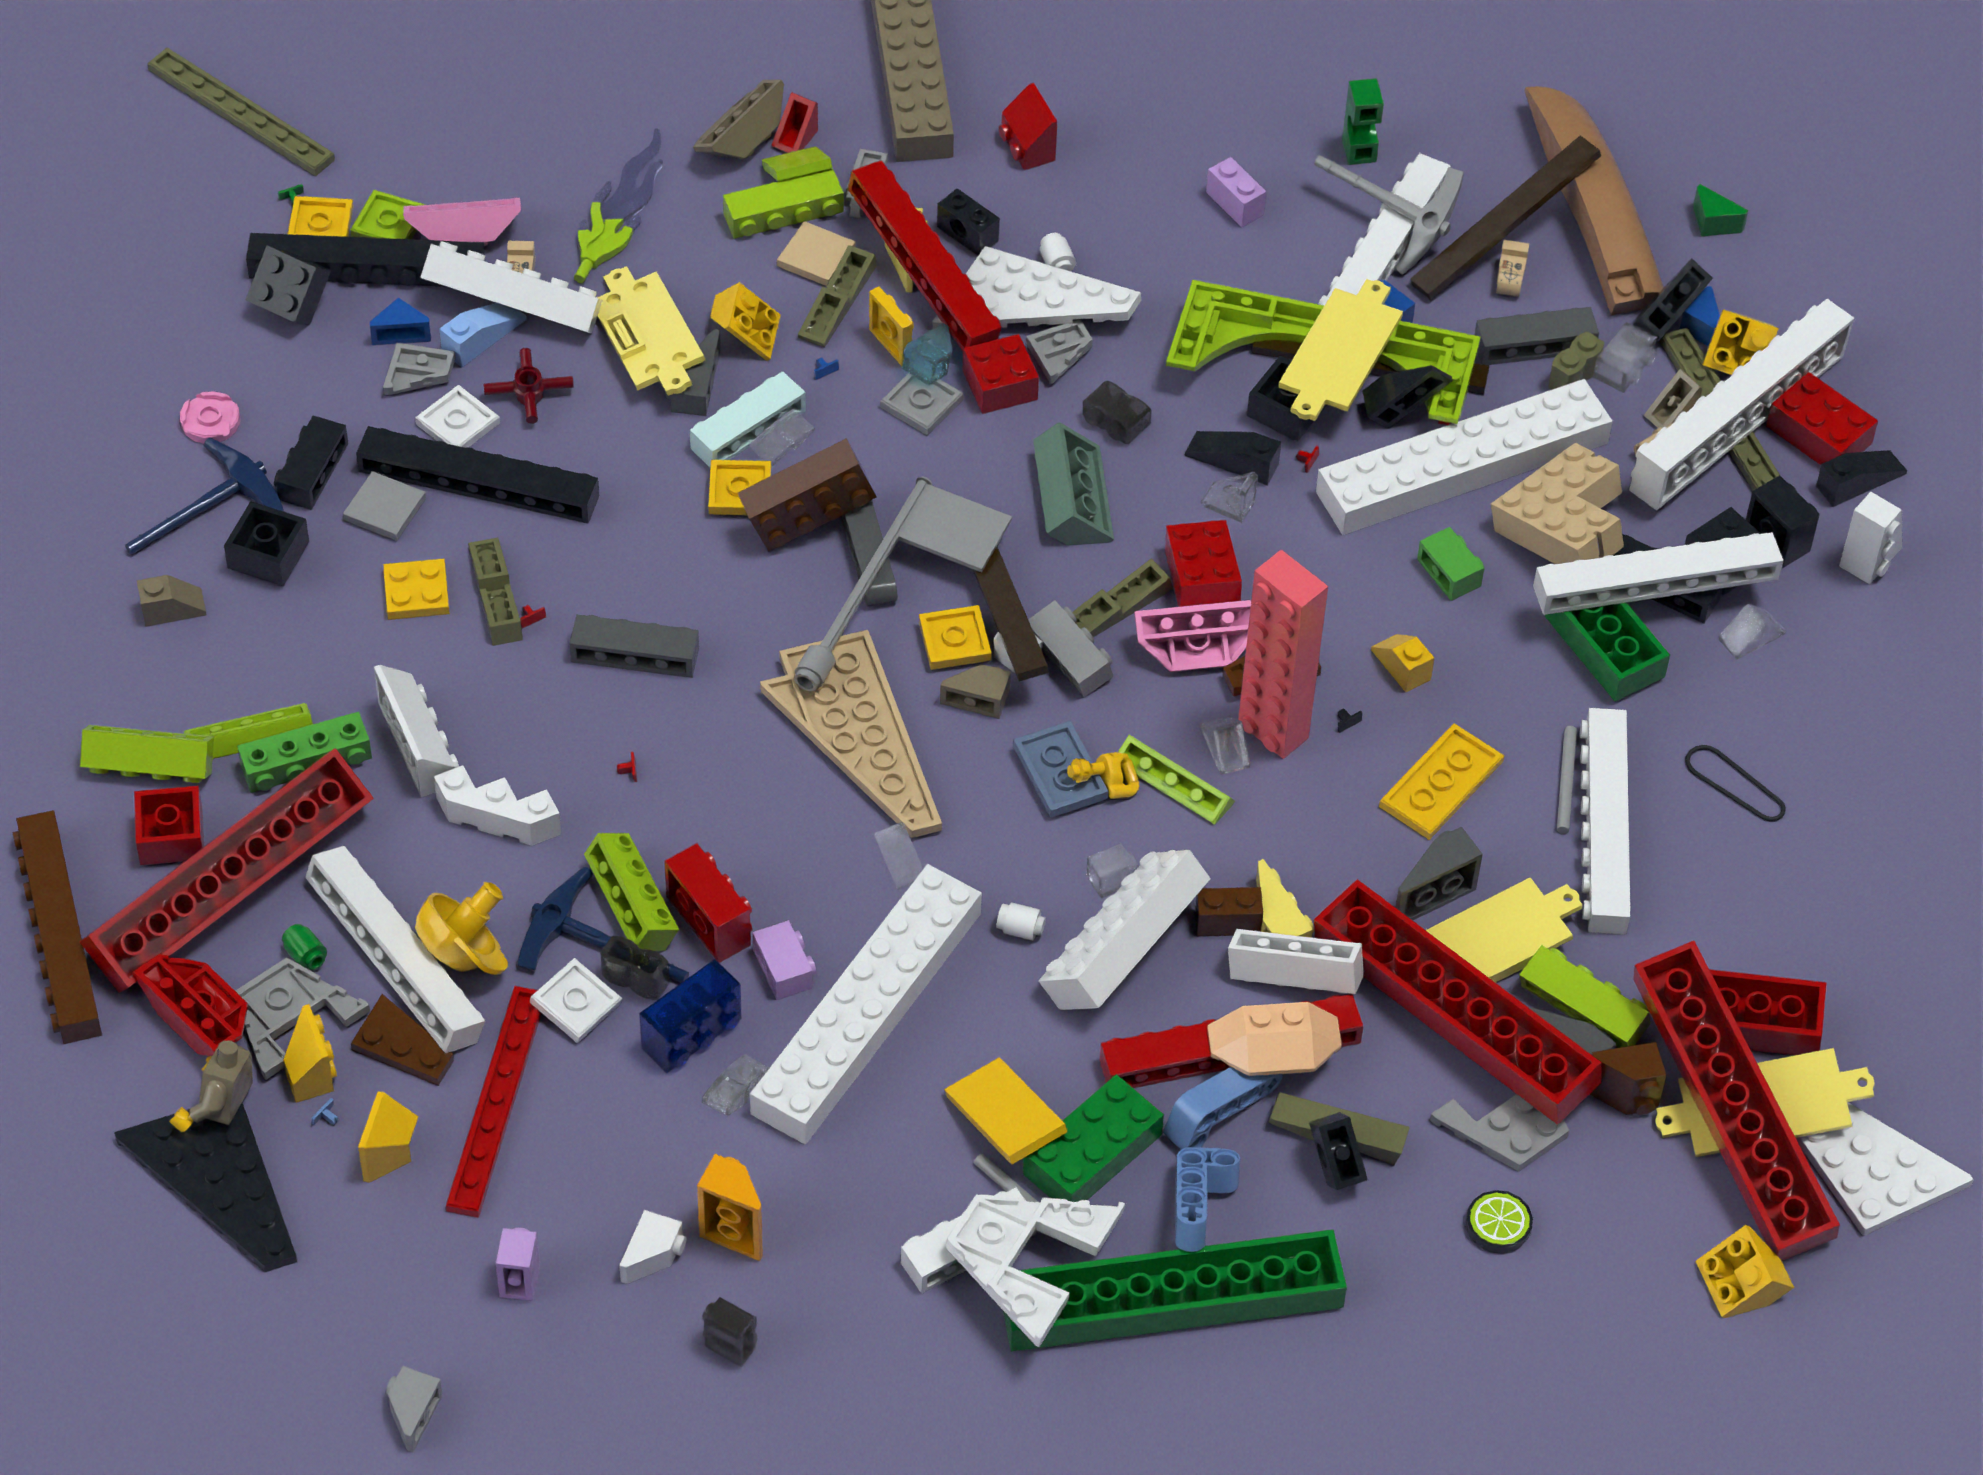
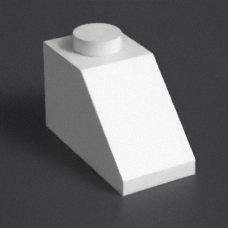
[620,1210,686,1284]

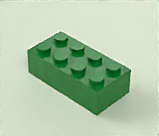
[1545,603,1670,702]
[1023,1074,1164,1202]

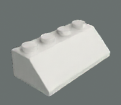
[374,665,459,798]

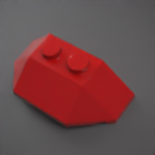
[133,954,248,1056]

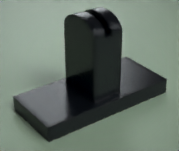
[1338,708,1362,733]

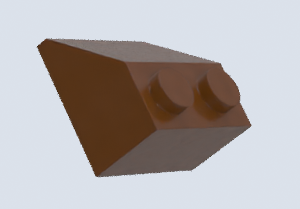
[1590,1042,1667,1115]

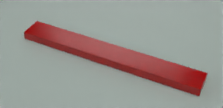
[446,986,542,1218]

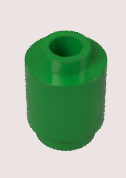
[282,924,327,970]

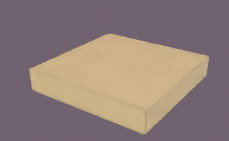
[777,221,856,286]

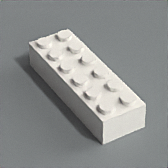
[1039,850,1211,1010]

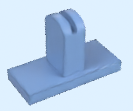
[311,1098,339,1125]

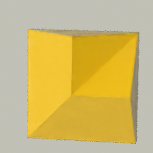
[358,1091,419,1183]

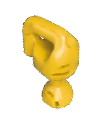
[1067,752,1140,799]

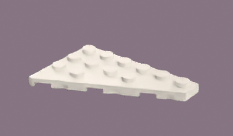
[932,246,1141,331]
[1796,1102,1973,1236]

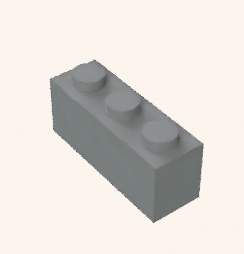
[1028,600,1114,698]

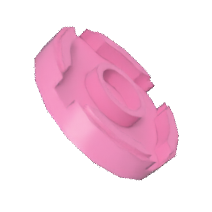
[180,391,240,444]

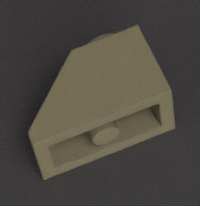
[136,575,207,627]
[940,664,1011,719]

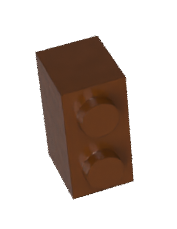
[1195,887,1263,936]

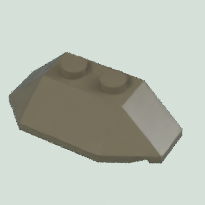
[693,79,784,159]

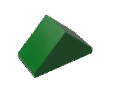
[1693,184,1749,236]

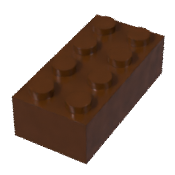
[738,438,877,552]

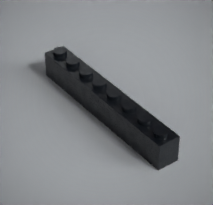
[246,233,486,287]
[356,426,599,524]

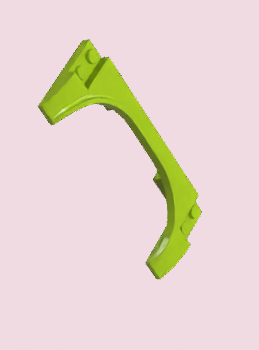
[1166,280,1481,424]

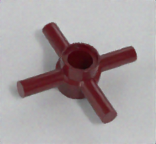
[483,348,574,424]

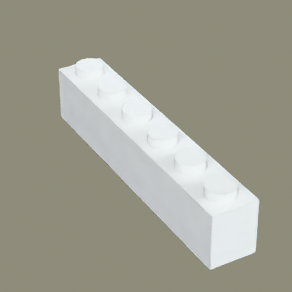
[420,241,603,334]

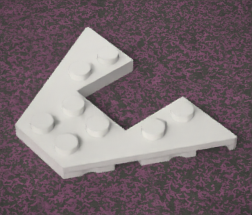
[946,1194,1125,1347]

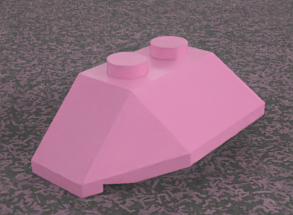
[404,198,521,246]
[1134,600,1251,672]

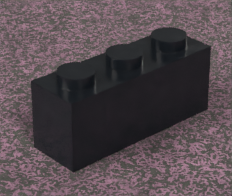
[274,415,348,510]

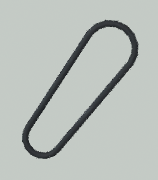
[1685,745,1786,821]

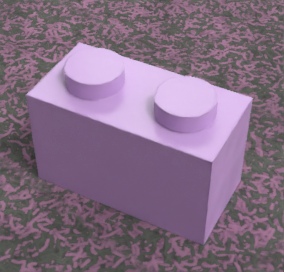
[1206,157,1266,227]
[753,920,816,1000]
[496,1228,540,1301]

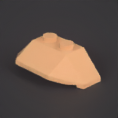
[1207,1002,1342,1076]

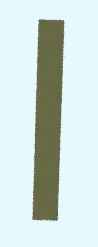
[147,48,335,177]
[1659,328,1781,491]

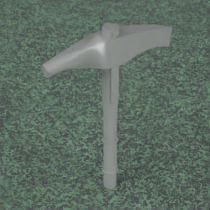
[1314,155,1464,275]

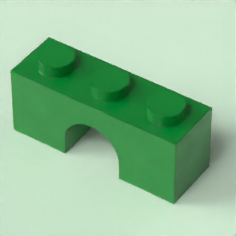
[1342,78,1384,165]

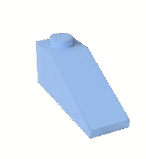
[439,303,527,367]

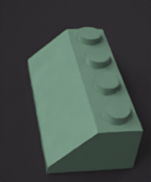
[1033,422,1114,545]

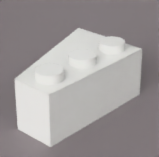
[1839,492,1902,585]

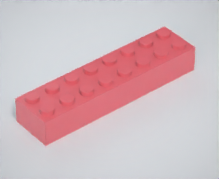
[1238,550,1328,759]

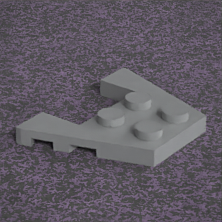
[235,958,370,1080]
[1430,1094,1569,1172]

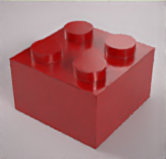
[962,334,1039,414]
[134,786,204,865]

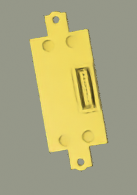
[597,266,706,396]
[1279,279,1403,421]
[1426,877,1583,983]
[1655,1048,1875,1157]

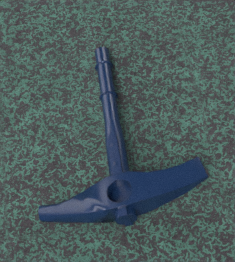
[125,438,285,555]
[517,867,689,984]

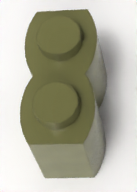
[1548,332,1604,390]

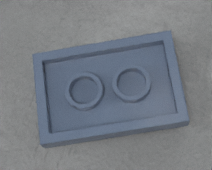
[1013,720,1109,818]

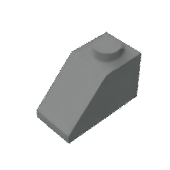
[386,1366,443,1452]

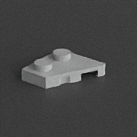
[1026,319,1093,384]
[383,343,455,395]

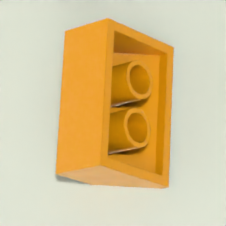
[697,1154,763,1261]

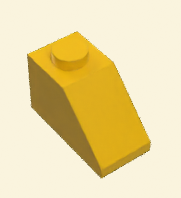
[1371,634,1434,692]

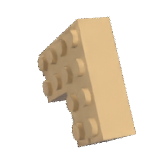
[1491,443,1624,564]

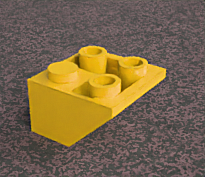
[710,282,781,361]
[1702,309,1779,375]
[284,1004,337,1103]
[1695,1225,1794,1318]

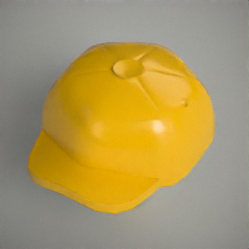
[415,882,508,975]

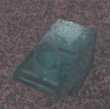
[902,323,953,386]

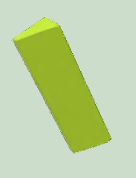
[183,703,313,759]
[1118,735,1235,825]

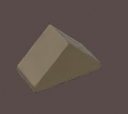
[1644,369,1703,428]

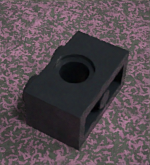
[937,188,1000,256]
[1309,1112,1368,1190]

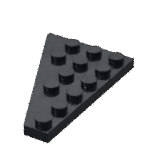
[114,1102,297,1272]

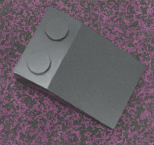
[1395,826,1483,920]

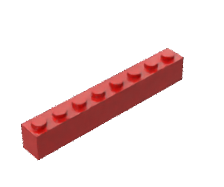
[848,160,1002,351]
[1099,994,1363,1088]

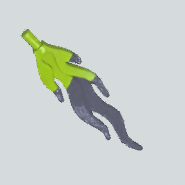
[574,129,663,283]

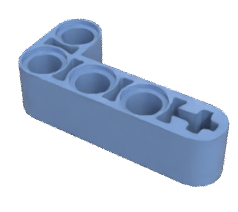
[1164,1067,1283,1149]
[1175,1147,1240,1252]

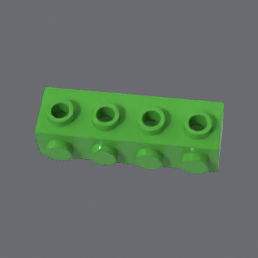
[237,711,372,793]

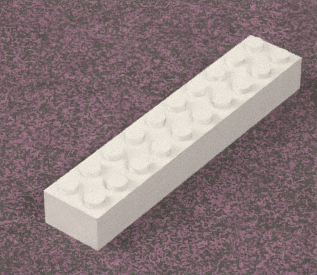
[1629,299,1855,511]
[1316,379,1613,535]
[750,864,982,1145]

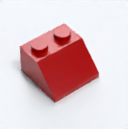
[999,83,1058,171]

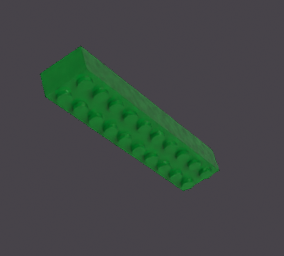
[1003,1229,1347,1352]

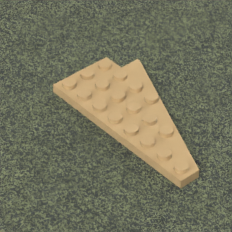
[760,630,942,838]

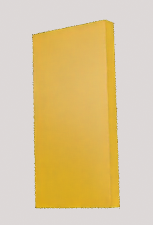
[1379,723,1504,840]
[944,1057,1068,1165]

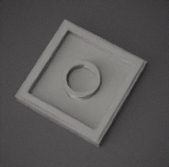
[880,365,964,436]
[343,471,426,541]

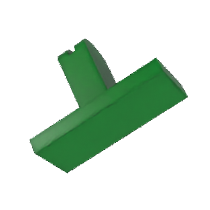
[278,184,304,205]

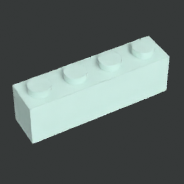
[690,371,806,468]

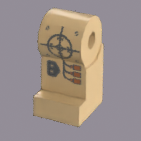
[1496,240,1530,297]
[507,241,536,274]

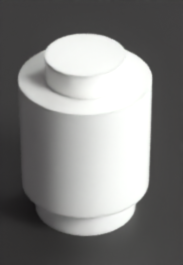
[1040,233,1076,271]
[996,902,1046,941]

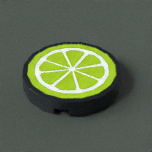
[1466,1190,1533,1254]

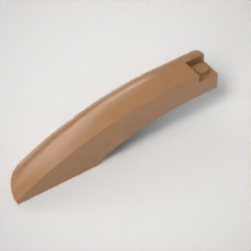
[1524,86,1664,315]

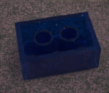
[639,959,742,1073]

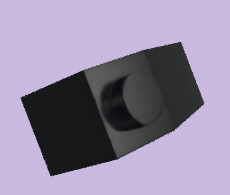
[1627,258,1713,348]
[1362,365,1453,428]
[1185,431,1281,486]
[1816,450,1907,507]

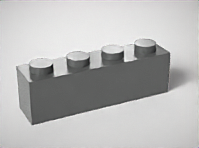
[1474,307,1599,365]
[569,614,699,678]

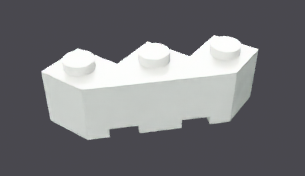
[434,765,561,846]

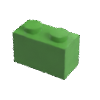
[1417,527,1484,601]

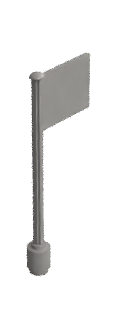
[794,476,1012,691]

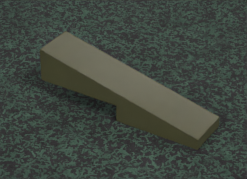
[798,245,877,348]
[468,537,523,646]
[1072,558,1173,637]
[1268,1092,1410,1166]

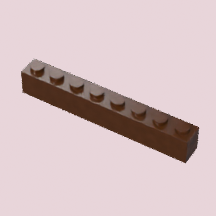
[12,810,102,1044]

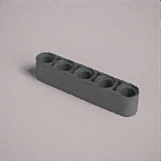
[841,500,898,606]

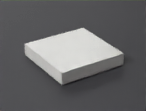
[415,385,500,448]
[530,958,622,1043]

